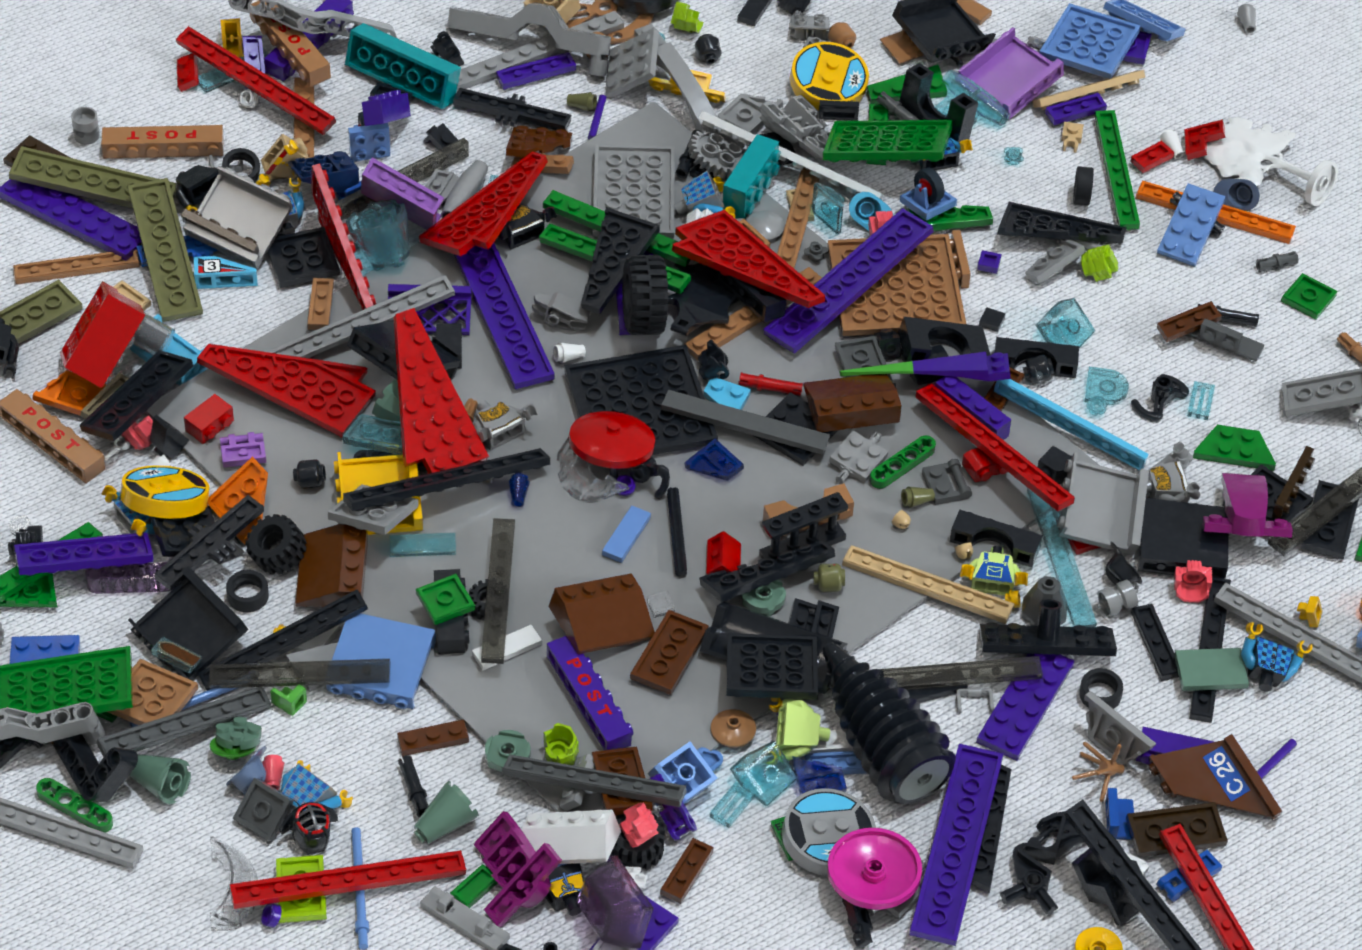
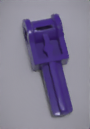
[650,774,697,841]

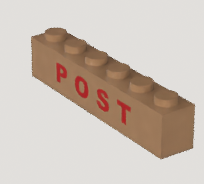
[250,1,331,87]
[101,125,224,159]
[0,389,105,484]

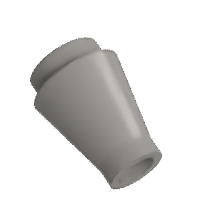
[1237,4,1256,33]

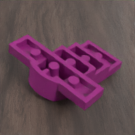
[1202,473,1293,538]
[474,811,563,927]

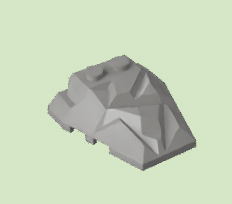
[760,95,830,159]

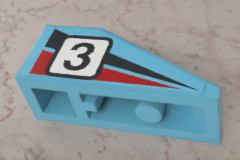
[194,256,258,289]

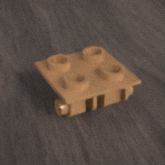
[880,29,924,64]

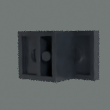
[1072,848,1142,926]

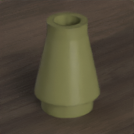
[567,92,597,112]
[901,486,935,508]

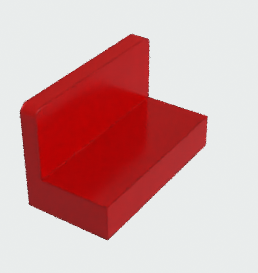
[706,531,741,575]

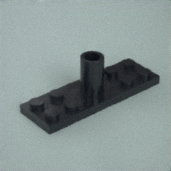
[979,599,1117,656]

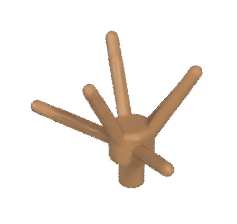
[1072,742,1124,802]

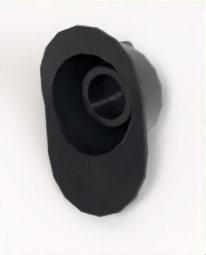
[1105,541,1143,586]

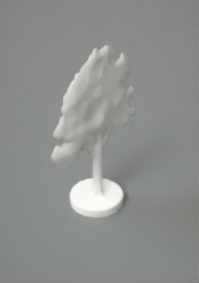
[1204,117,1338,206]

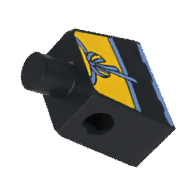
[545,863,586,916]

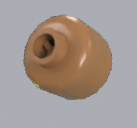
[828,22,856,49]

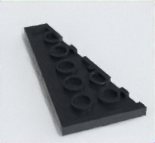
[997,202,1127,243]
[581,207,660,314]
[927,764,1012,893]

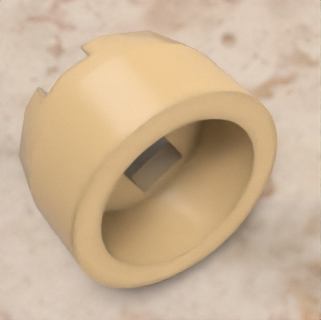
[892,510,911,529]
[954,542,973,560]

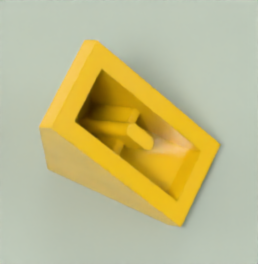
[220,18,243,58]

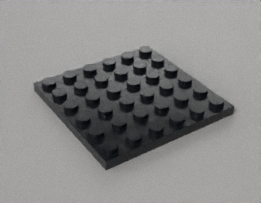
[564,345,718,465]

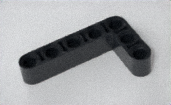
[51,734,138,802]

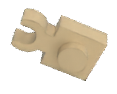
[1061,122,1084,153]

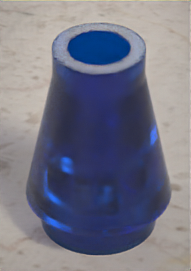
[509,473,530,507]

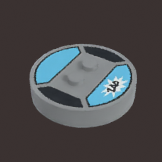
[782,788,876,876]

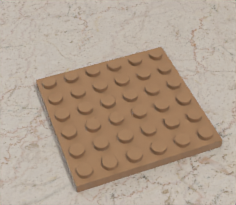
[827,234,966,336]

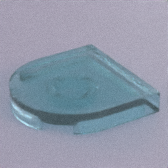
[1084,366,1129,405]

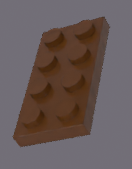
[630,610,709,695]
[592,746,653,816]

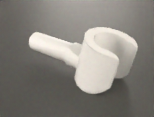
[104,436,131,461]

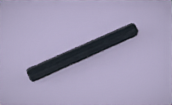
[667,487,687,577]

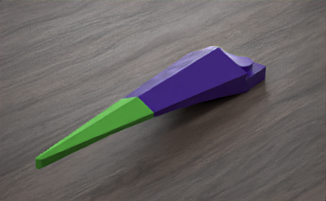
[839,352,1011,382]

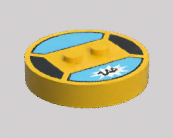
[789,42,869,110]
[120,466,209,519]

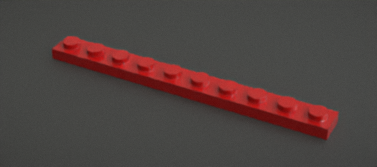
[176,26,336,135]
[915,384,1075,512]
[229,850,467,909]

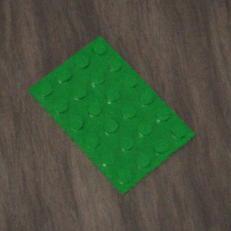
[823,120,952,162]
[0,646,133,714]

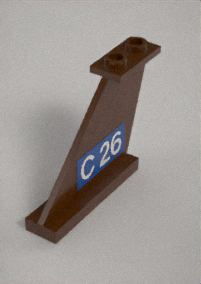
[1148,734,1282,820]

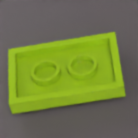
[276,855,327,923]

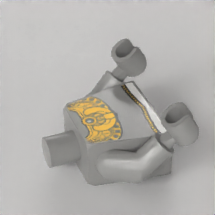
[474,400,538,450]
[1146,442,1200,503]

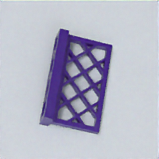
[388,284,472,335]

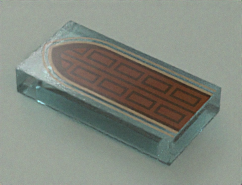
[151,637,202,674]

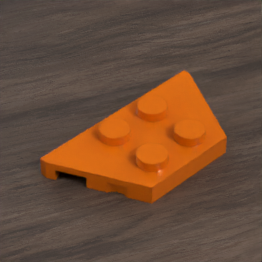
[32,370,107,416]

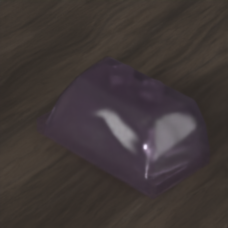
[576,856,654,948]

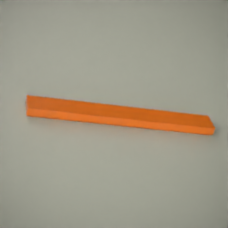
[1136,180,1296,244]

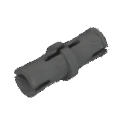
[1256,251,1299,272]

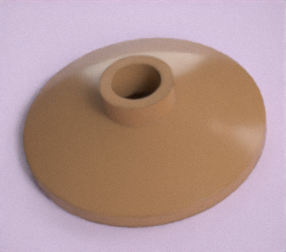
[711,709,756,748]

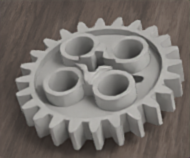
[688,128,747,179]

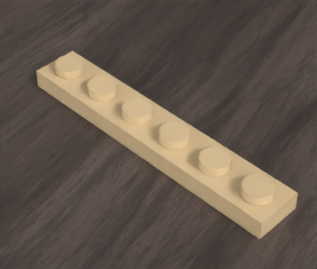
[1032,70,1145,110]

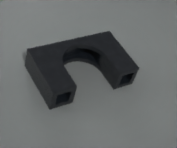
[899,63,979,142]
[898,316,990,362]

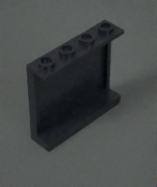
[892,0,996,63]
[346,320,461,380]
[1138,498,1229,579]
[128,566,249,681]

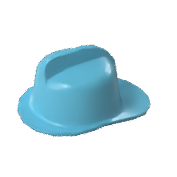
[849,192,894,231]

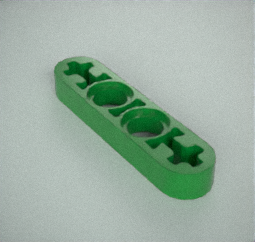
[870,435,936,489]
[36,778,113,833]

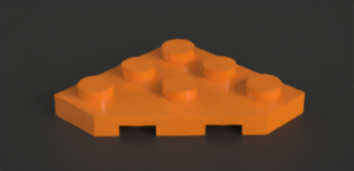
[208,456,268,545]

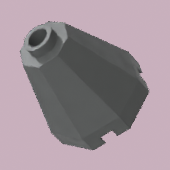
[1022,576,1067,626]

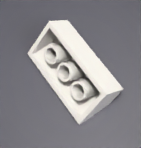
[521,810,621,864]

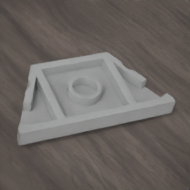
[718,93,783,144]
[1084,691,1156,765]

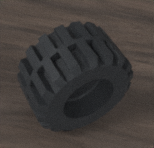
[245,514,307,575]
[609,813,665,872]

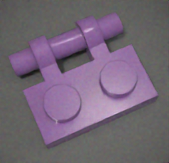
[220,432,266,468]

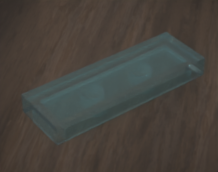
[390,533,456,557]

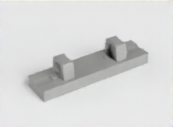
[420,886,510,950]

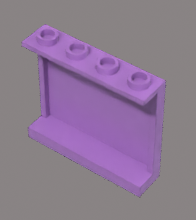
[958,27,1064,119]
[361,157,444,230]

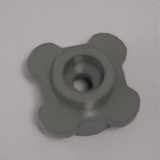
[804,241,828,262]

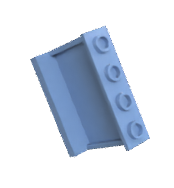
[325,613,436,709]

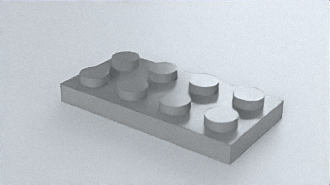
[1282,368,1362,417]

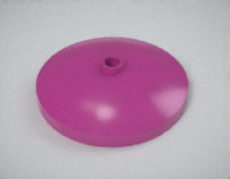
[827,828,922,910]

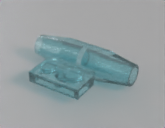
[935,70,1010,126]

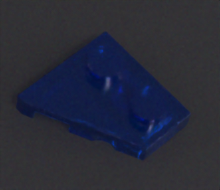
[791,756,847,795]

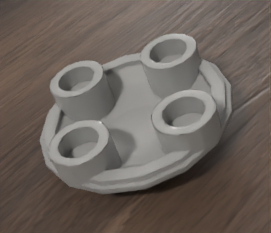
[746,211,785,244]

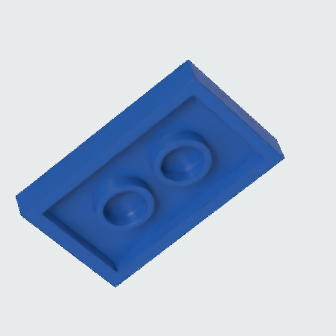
[10,635,80,664]

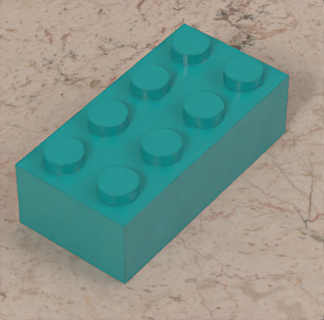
[723,134,781,219]

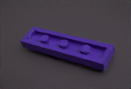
[496,52,576,90]

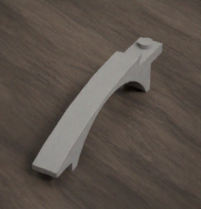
[634,24,722,133]

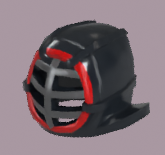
[280,802,338,855]

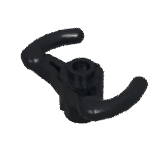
[1131,374,1189,422]
[609,457,670,499]

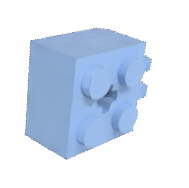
[648,742,717,806]

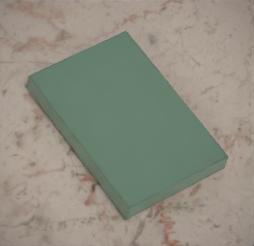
[1174,648,1249,691]

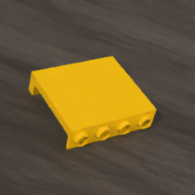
[334,452,423,535]

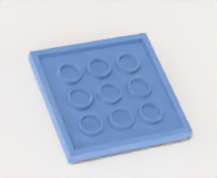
[1039,3,1141,79]

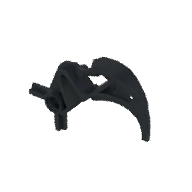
[1000,811,1124,915]

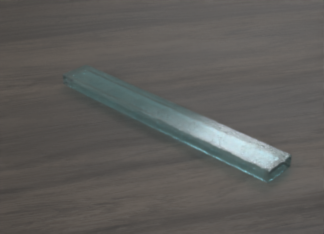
[1027,488,1097,627]

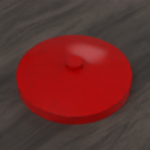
[569,411,655,469]

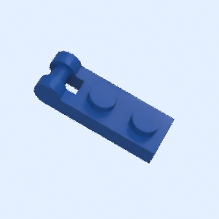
[1157,850,1222,902]

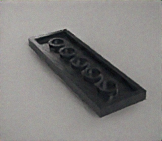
[80,350,193,441]

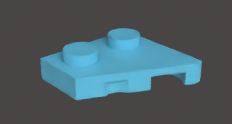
[704,378,751,410]

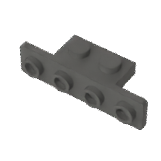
[1188,319,1264,361]

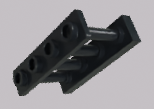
[759,492,848,559]

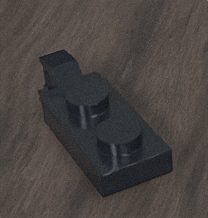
[842,898,873,949]

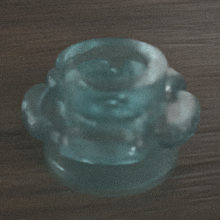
[1086,396,1107,416]

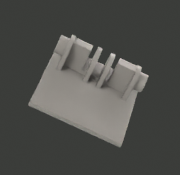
[790,13,830,40]

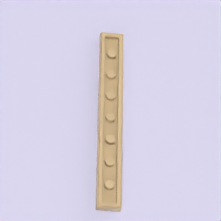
[842,545,1014,624]

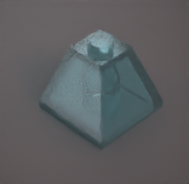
[812,182,844,235]
[730,741,798,806]

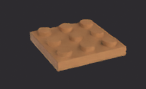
[107,659,198,725]

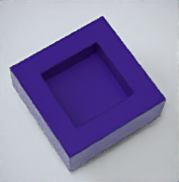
[977,250,1002,274]

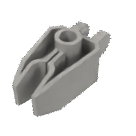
[532,292,591,331]

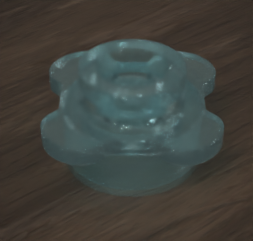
[1004,147,1024,165]

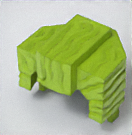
[671,1,704,33]
[1081,245,1118,282]
[543,723,579,765]

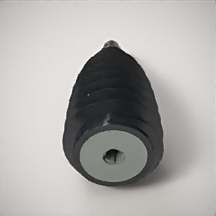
[823,642,956,804]

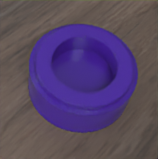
[261,903,282,928]

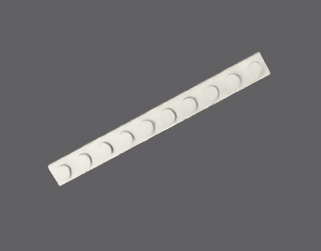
[699,111,884,200]

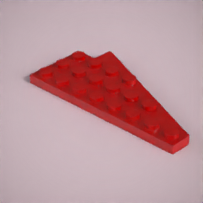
[418,151,548,256]
[311,163,376,310]
[672,210,826,308]
[393,308,489,474]
[197,344,376,438]

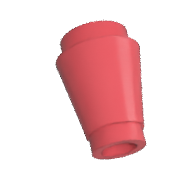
[262,755,285,790]

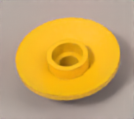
[1075,927,1123,950]

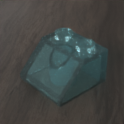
[1035,298,1096,348]

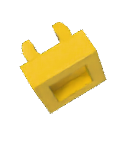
[1297,596,1323,627]

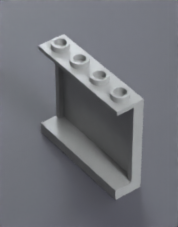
[183,166,293,269]
[1057,452,1149,555]

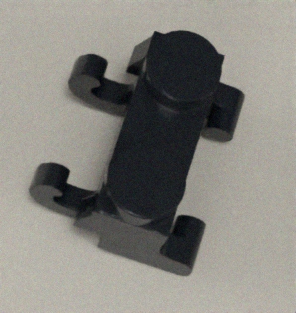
[430,31,464,66]
[698,340,729,380]

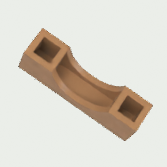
[763,483,854,536]

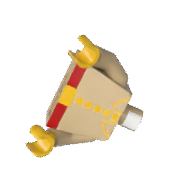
[256,134,309,187]

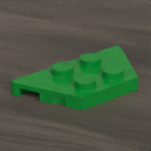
[1193,424,1276,471]

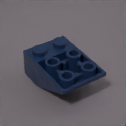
[288,151,359,193]

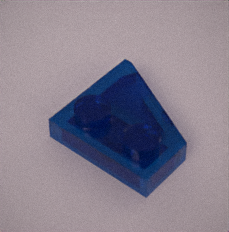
[684,439,744,481]

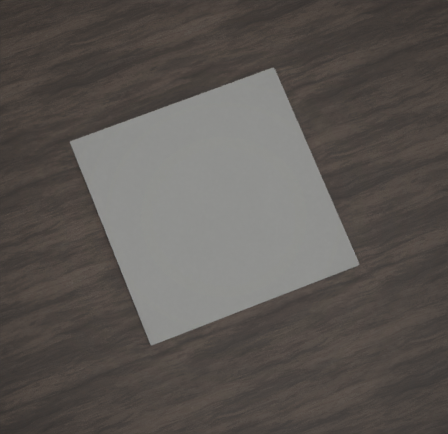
[146,102,1100,817]

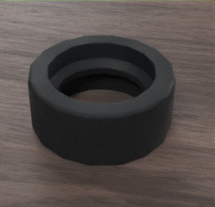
[222,148,260,183]
[1073,166,1094,205]
[226,570,269,613]
[1080,668,1123,709]

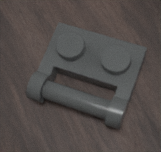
[922,459,972,505]

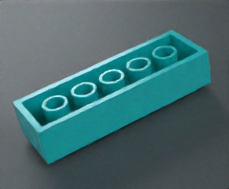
[344,23,461,109]

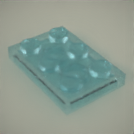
[342,414,403,455]

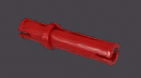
[739,372,803,397]

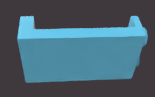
[129,314,208,386]

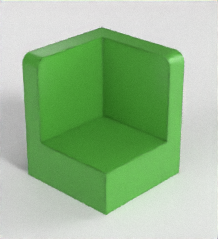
[270,684,307,716]

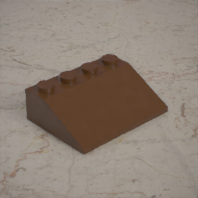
[803,374,902,432]
[295,524,368,607]
[548,573,655,654]

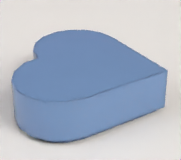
[697,747,723,771]

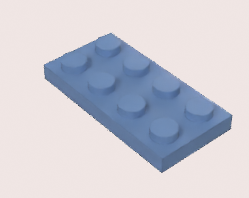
[1103,0,1186,41]
[1157,183,1226,267]

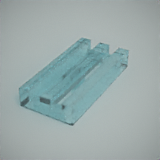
[1187,381,1215,420]
[710,782,755,828]

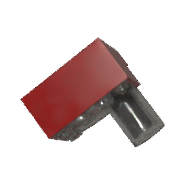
[60,281,175,388]

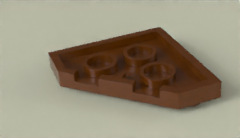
[506,126,573,157]

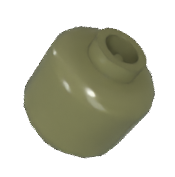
[813,563,845,592]

